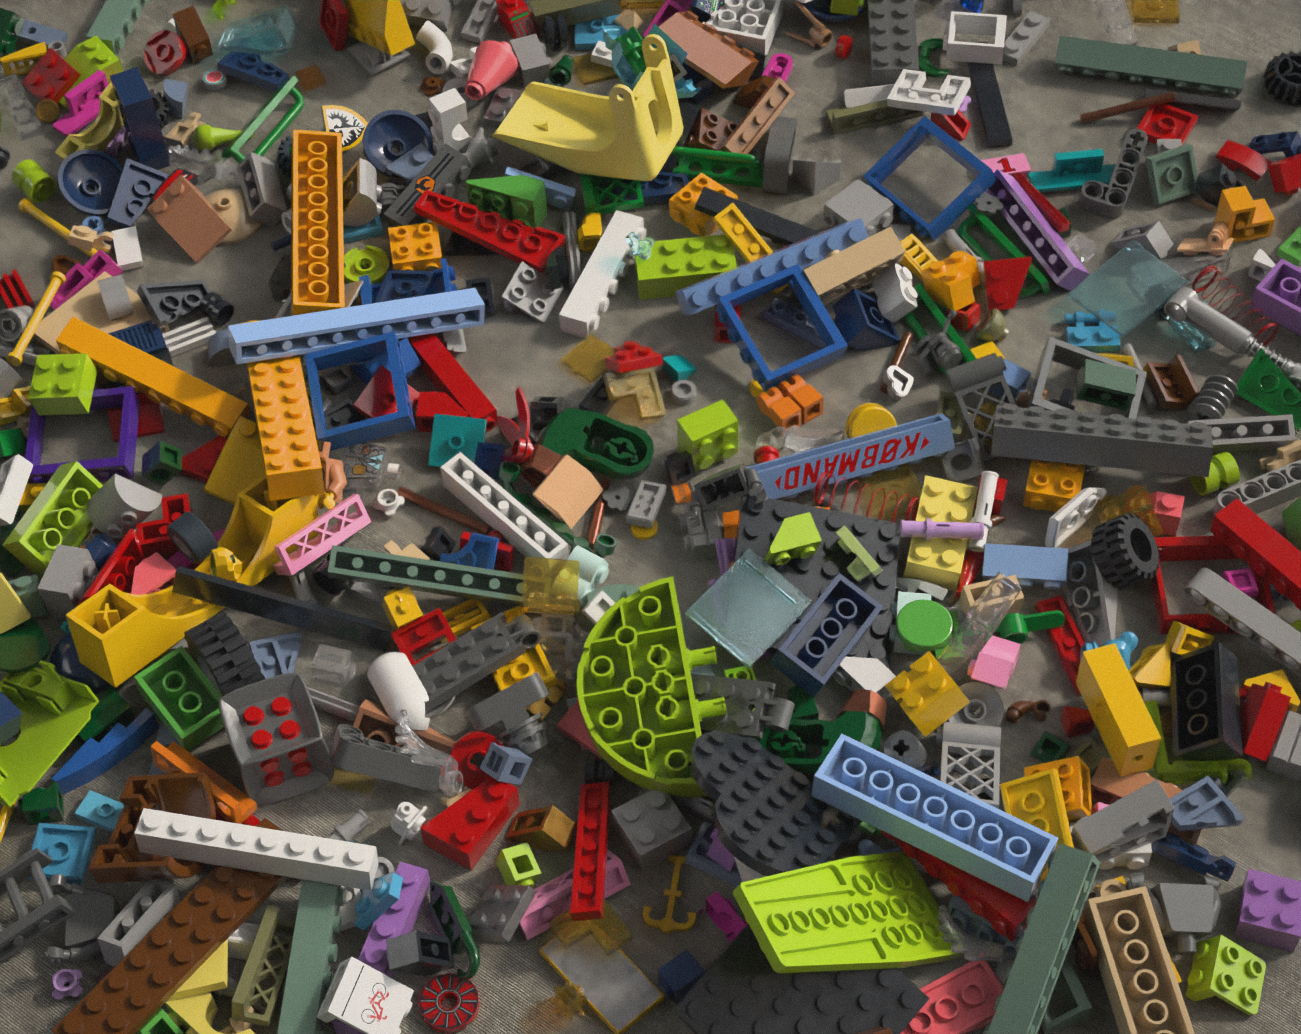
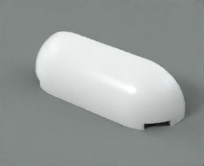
[367,652,430,730]

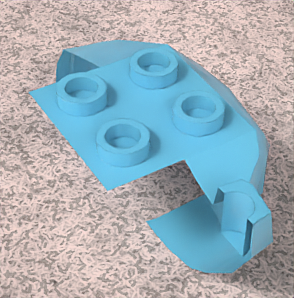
[602,23,701,98]

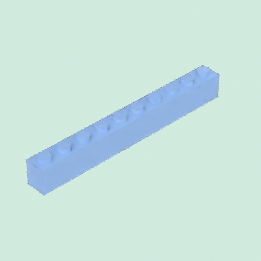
[228,288,485,364]

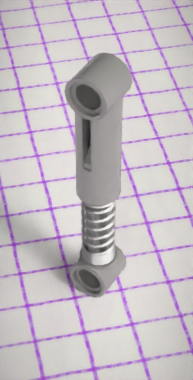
[1164,286,1301,394]

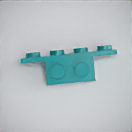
[1028,149,1124,193]

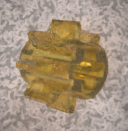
[549,980,589,1021]

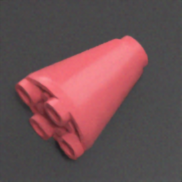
[465,40,519,100]

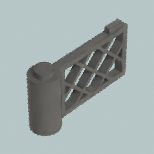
[945,353,1017,464]

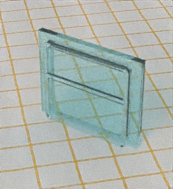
[685,548,813,669]

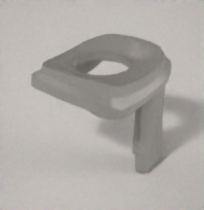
[940,437,984,483]

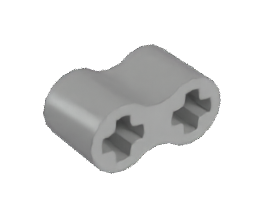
[97,274,134,320]

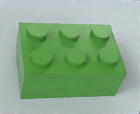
[134,645,224,751]

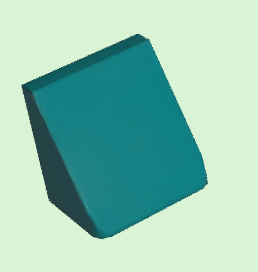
[662,354,698,382]

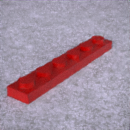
[570,782,611,922]

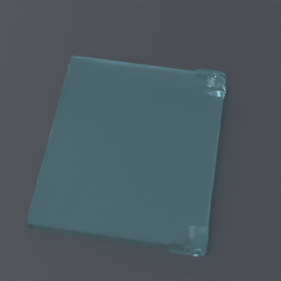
[1068,240,1188,337]

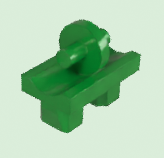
[615,26,646,76]

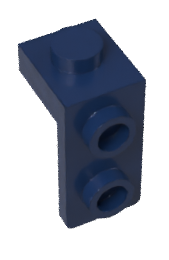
[1249,131,1301,158]

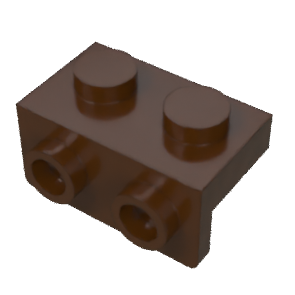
[1143,355,1199,409]

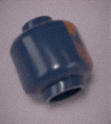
[78,532,117,572]

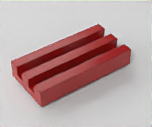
[0,269,35,309]

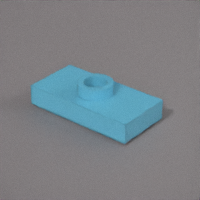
[75,790,124,833]

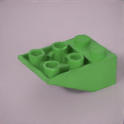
[466,175,547,229]

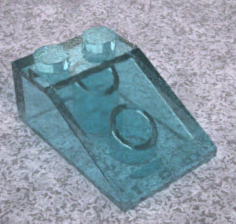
[218,4,300,56]

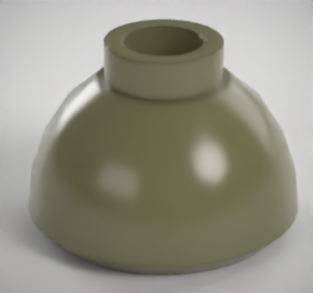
[975,309,1009,342]

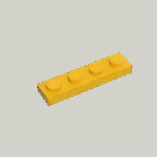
[712,203,789,296]

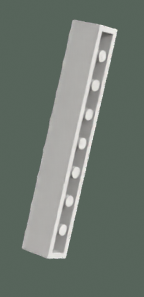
[135,808,378,891]

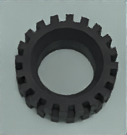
[184,612,265,697]

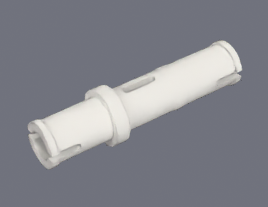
[968,471,999,552]

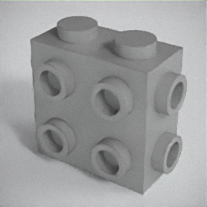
[823,179,894,237]

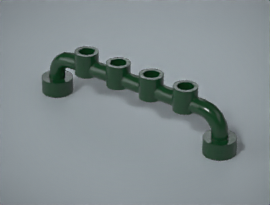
[498,461,617,559]

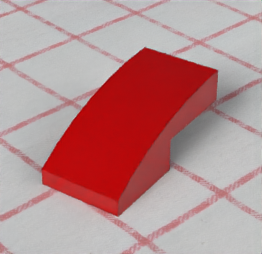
[1215,140,1272,182]

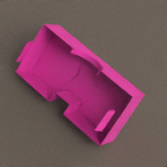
[699,891,747,942]

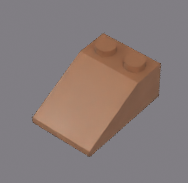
[147,175,232,264]

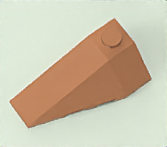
[353,699,456,773]

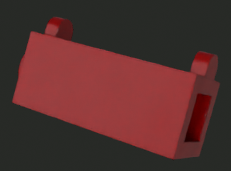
[1241,682,1291,762]

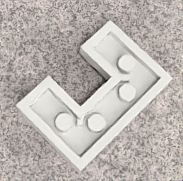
[887,69,971,116]

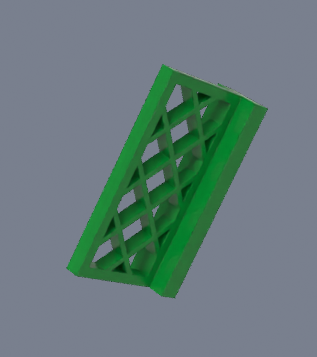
[580,174,644,214]

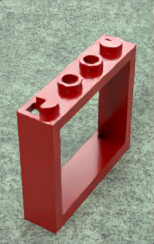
[1150,535,1276,635]

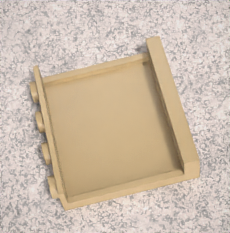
[33,271,170,388]

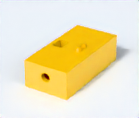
[1076,643,1161,777]

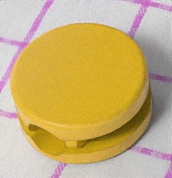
[845,403,897,439]

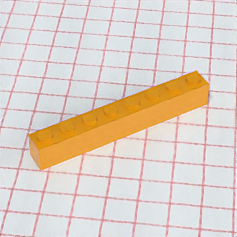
[56,317,251,437]

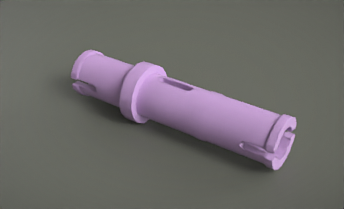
[900,519,984,540]

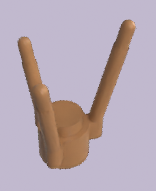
[786,0,833,48]

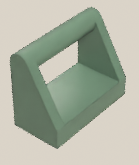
[1041,955,1092,1034]

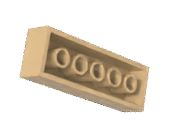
[1082,886,1195,1034]

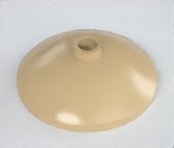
[205,188,263,245]

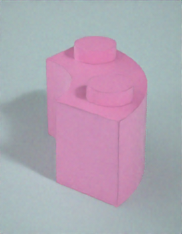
[967,634,1020,690]

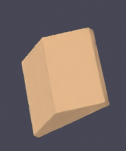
[533,454,603,530]

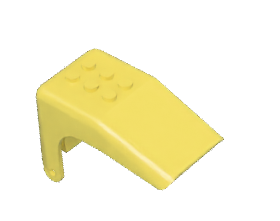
[492,34,683,181]

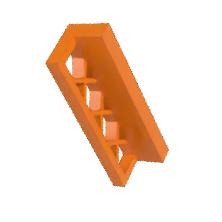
[150,741,257,824]

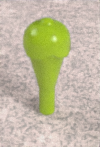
[192,124,253,151]

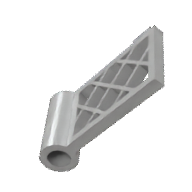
[936,722,1001,809]

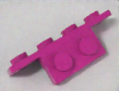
[53,70,109,137]

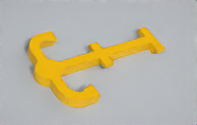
[643,855,696,934]

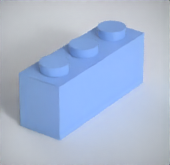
[983,543,1069,590]

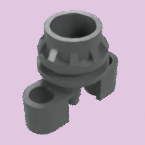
[465,672,550,755]

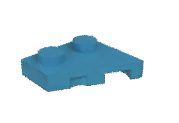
[354,872,403,931]

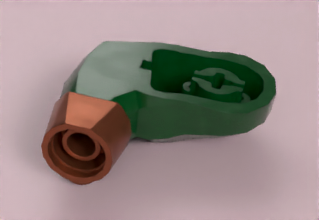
[520,408,654,489]
[755,689,887,783]

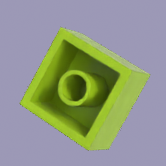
[28,353,97,415]
[677,399,739,472]

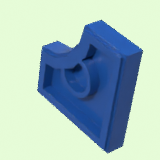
[439,533,499,570]

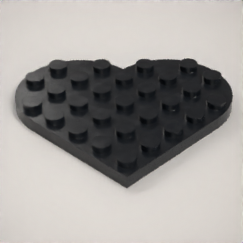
[687,731,863,876]

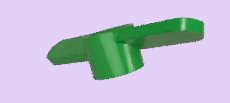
[960,610,1065,644]

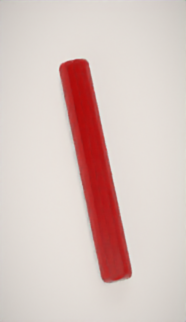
[1011,172,1070,233]

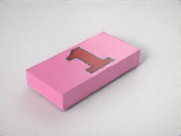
[981,153,1031,177]

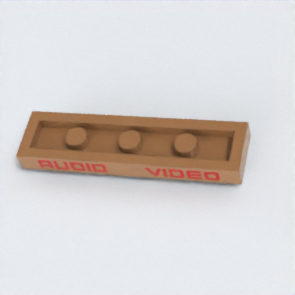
[721,77,795,154]

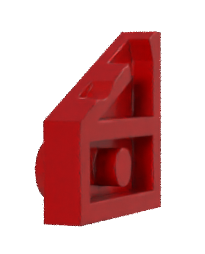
[983,256,1032,312]
[179,435,228,483]

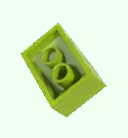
[58,36,123,111]

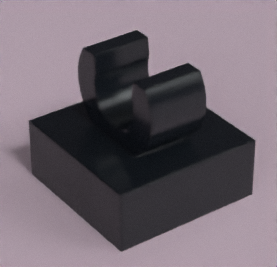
[664,451,696,486]
[420,526,456,561]

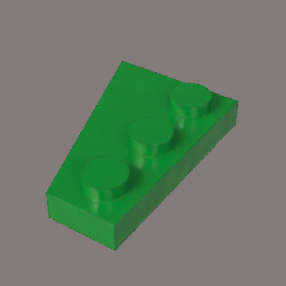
[1236,348,1301,432]

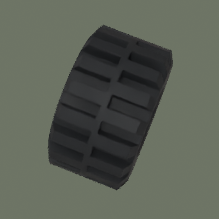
[1091,513,1159,589]

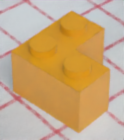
[1214,186,1275,243]
[921,251,981,311]

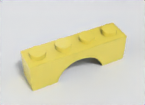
[55,82,124,160]
[165,992,255,1034]

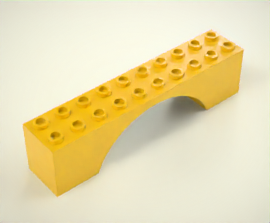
[66,475,320,688]

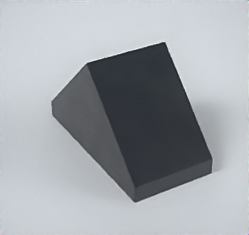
[531,396,562,430]

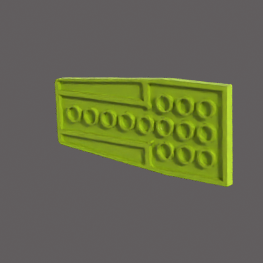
[733,851,965,973]

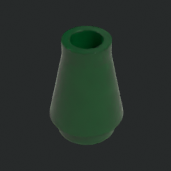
[549,55,574,86]

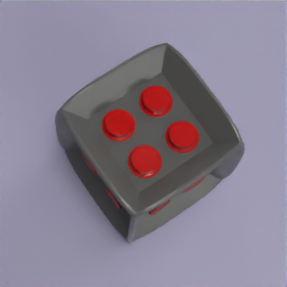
[218,673,334,806]

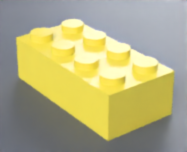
[903,475,978,591]

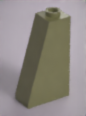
[528,0,622,32]

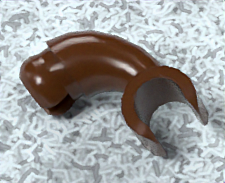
[1006,700,1050,724]

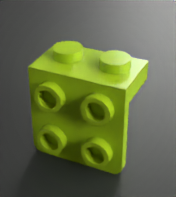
[1186,935,1266,1016]

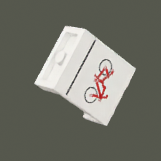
[316,957,414,1034]

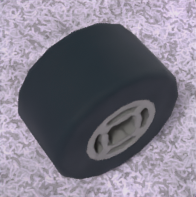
[167,511,218,564]

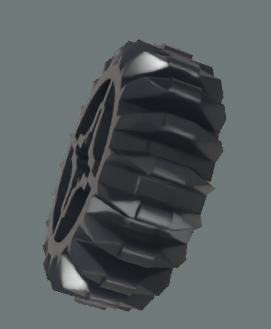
[1264,50,1301,106]

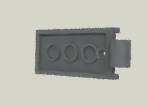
[412,612,541,713]
[691,673,795,740]

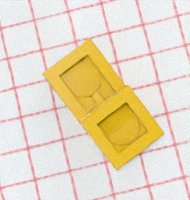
[0,386,32,425]

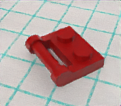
[391,607,457,666]

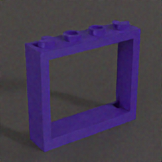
[25,386,140,484]

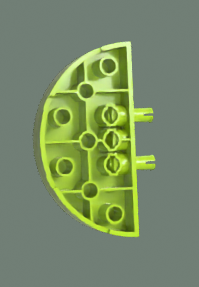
[577,576,727,797]

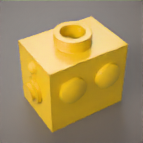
[382,586,423,631]

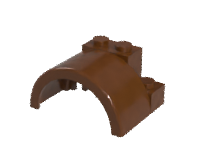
[88,772,216,884]

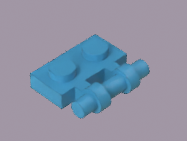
[1064,310,1120,352]

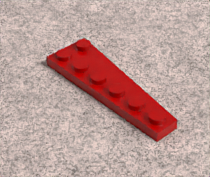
[413,190,566,274]

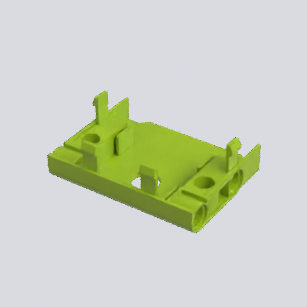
[0,660,99,807]

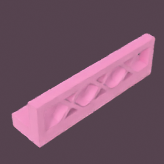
[273,494,371,575]
[519,850,631,940]

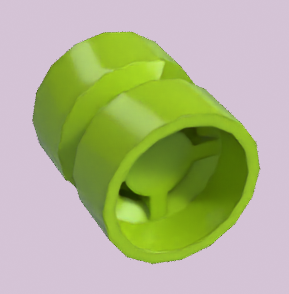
[11,159,57,203]
[1189,452,1240,496]

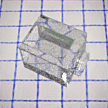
[310,644,356,689]

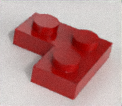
[605,341,663,373]

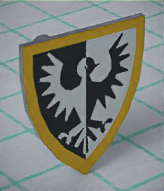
[320,105,368,152]

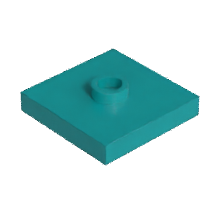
[428,414,487,469]

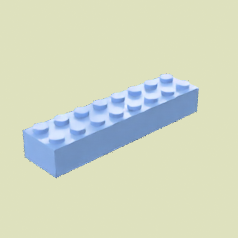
[811,734,1058,902]

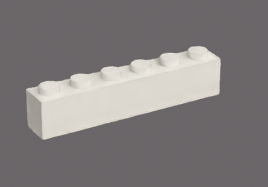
[559,210,646,339]
[441,452,569,578]

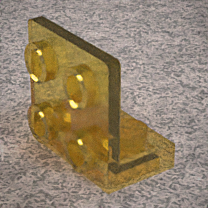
[1096,485,1164,537]
[521,557,580,616]

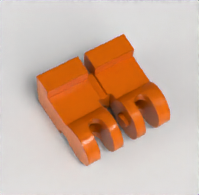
[756,374,823,437]

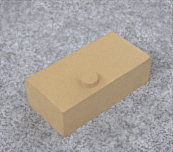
[803,226,906,306]

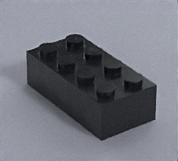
[1170,642,1243,771]

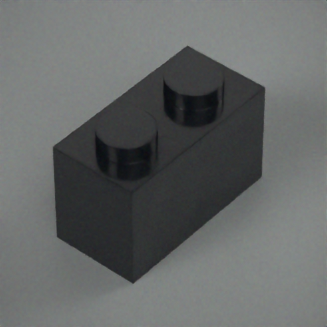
[386,931,455,976]

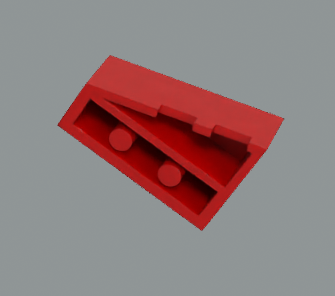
[420,777,520,871]

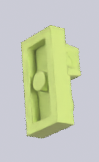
[836,525,883,582]

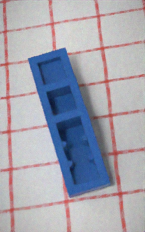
[51,708,159,795]

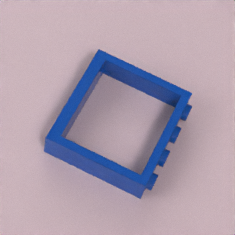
[863,116,996,241]
[716,264,848,392]
[303,331,415,451]

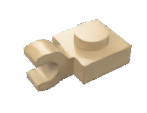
[165,112,206,148]
[67,225,114,252]
[1259,440,1301,472]

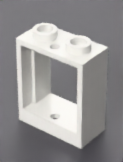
[943,11,1007,64]

